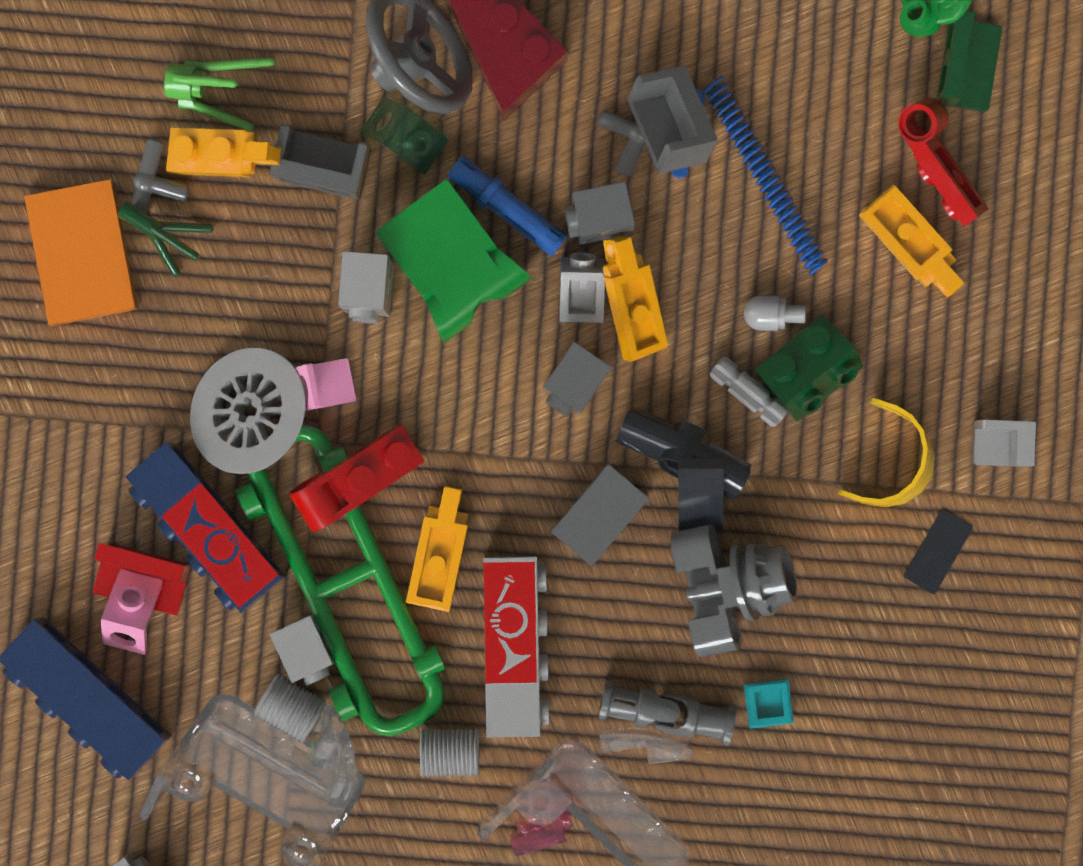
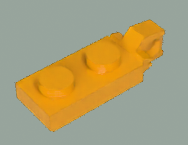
[166,128,282,177]
[859,184,965,298]
[603,235,668,362]
[406,486,468,612]

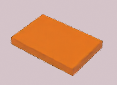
[24,179,138,326]

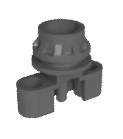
[671,524,798,658]

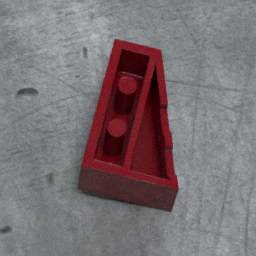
[446,0,567,121]

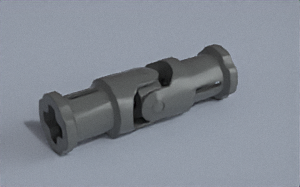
[598,680,736,746]

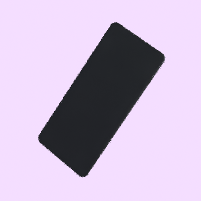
[904,510,973,594]

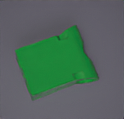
[375,179,532,344]

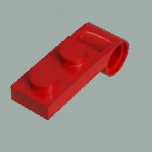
[898,98,989,227]
[289,424,425,532]

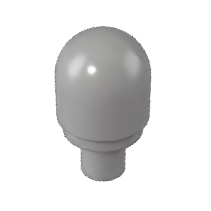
[744,295,806,331]

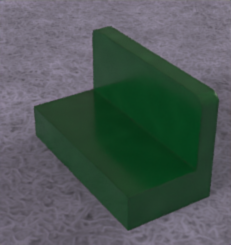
[936,11,1002,112]

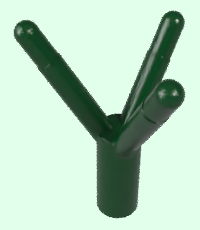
[117,201,214,276]

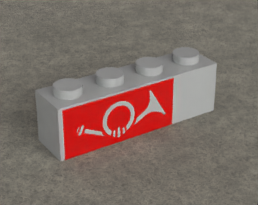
[483,556,549,738]

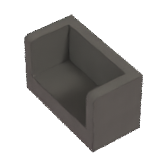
[627,66,718,174]
[269,123,371,200]
[551,464,649,567]

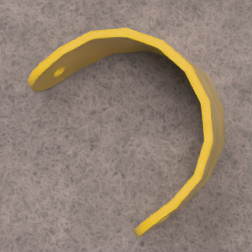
[837,398,935,507]

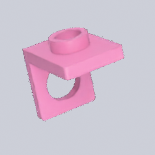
[295,358,356,411]
[101,569,162,655]

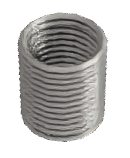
[254,674,327,743]
[420,728,479,778]

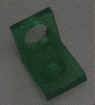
[360,97,448,175]

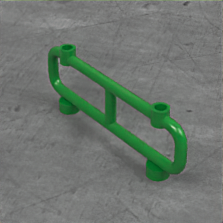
[235,423,446,736]

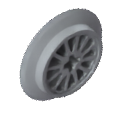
[190,348,306,474]

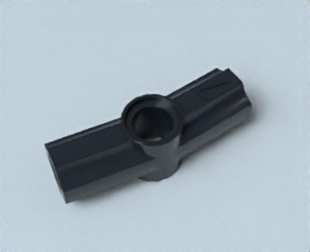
[616,405,752,500]

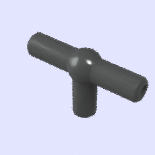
[597,110,646,177]
[131,138,190,214]

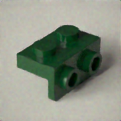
[755,314,863,421]

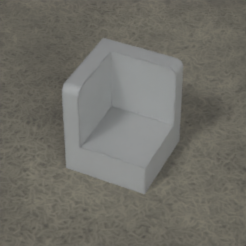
[972,420,1036,467]

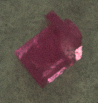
[510,794,573,857]

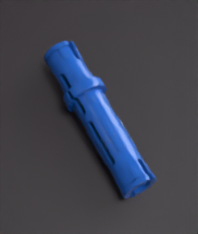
[447,155,568,257]

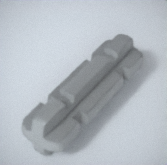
[710,357,788,427]

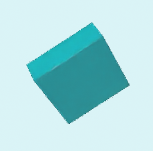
[743,678,794,729]

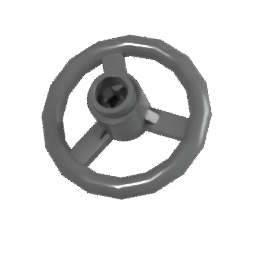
[366,0,472,114]

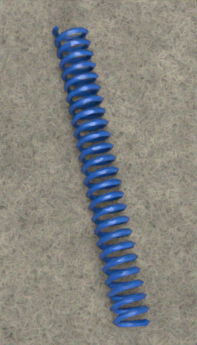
[704,76,828,275]

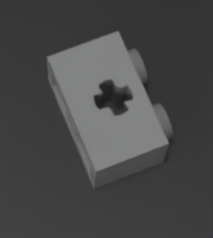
[338,251,394,324]

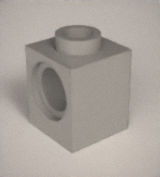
[270,614,335,686]

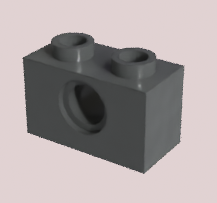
[565,181,635,247]
[543,342,612,417]

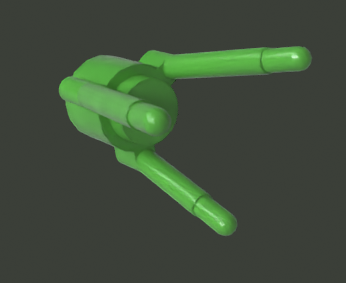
[164,58,275,132]

